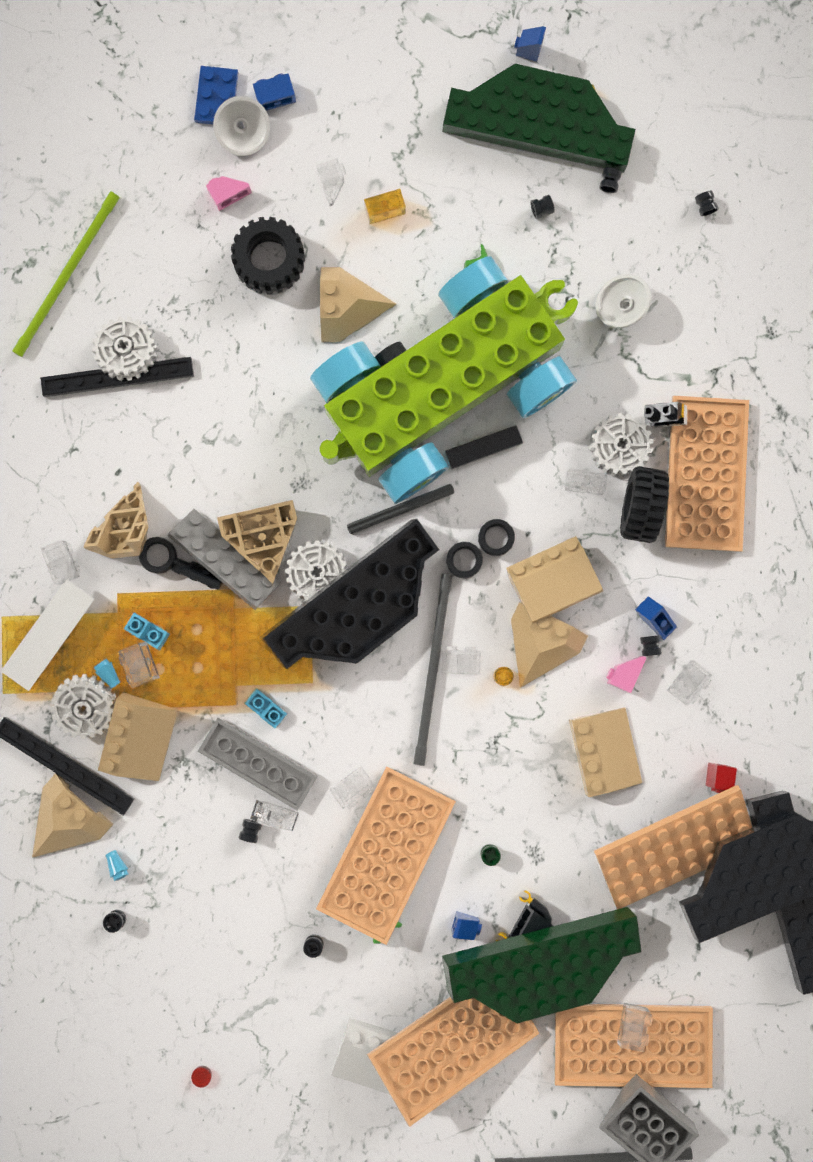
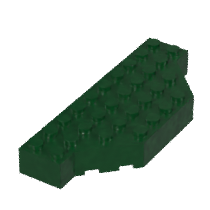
[442,64,636,173]
[442,907,642,1024]

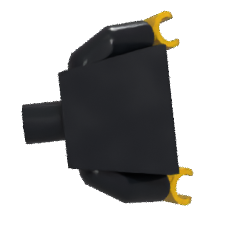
[496,890,553,941]

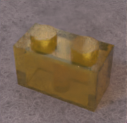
[364,189,406,224]

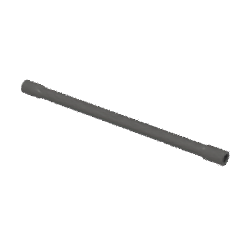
[413,574,453,766]
[495,1147,693,1162]

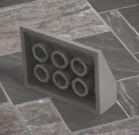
[599,1074,699,1162]

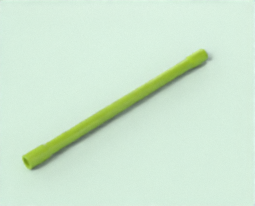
[12,191,120,357]

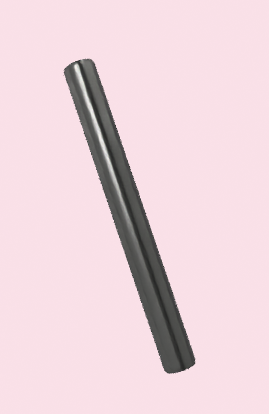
[347,484,454,534]

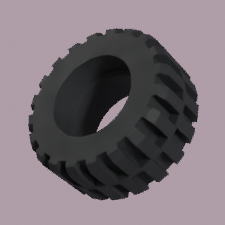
[231,217,305,295]
[620,466,669,543]

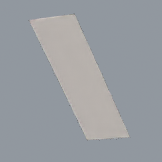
[1,579,95,691]

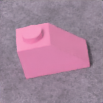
[206,176,252,211]
[606,656,646,693]

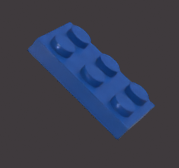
[194,66,239,125]

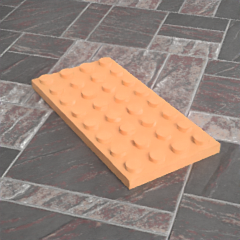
[665,396,749,552]
[316,766,456,945]
[594,785,752,909]
[367,997,540,1127]
[554,1004,713,1088]

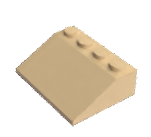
[506,536,603,623]
[98,692,178,781]
[569,707,642,797]

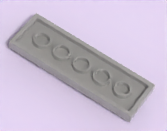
[168,509,281,610]
[198,718,318,811]

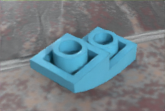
[124,613,170,650]
[244,688,287,728]

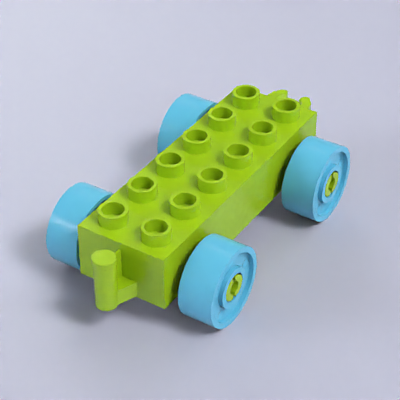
[310,256,578,504]

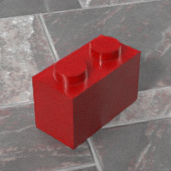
[705,763,737,793]

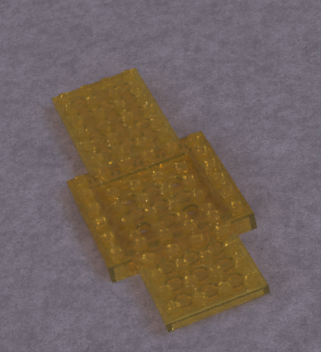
[1,589,313,708]

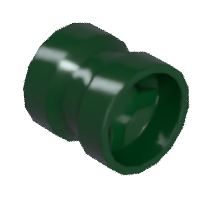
[480,844,501,866]

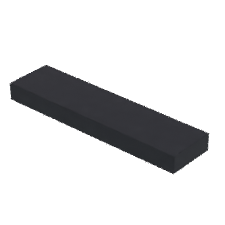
[445,425,523,469]

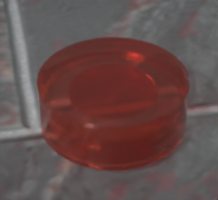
[191,1066,212,1088]

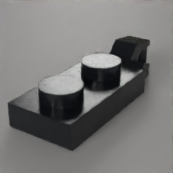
[171,558,224,590]

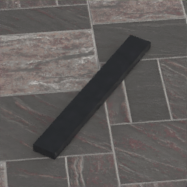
[40,357,194,397]
[0,717,135,816]

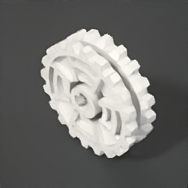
[92,317,157,381]
[589,413,653,477]
[285,540,347,601]
[50,674,116,739]

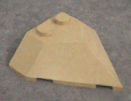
[320,267,397,342]
[84,482,148,558]
[217,500,297,584]
[511,602,588,688]
[32,773,113,858]

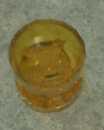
[493,667,514,686]

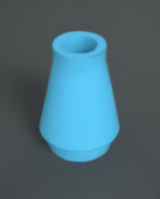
[94,658,121,689]
[105,850,129,881]

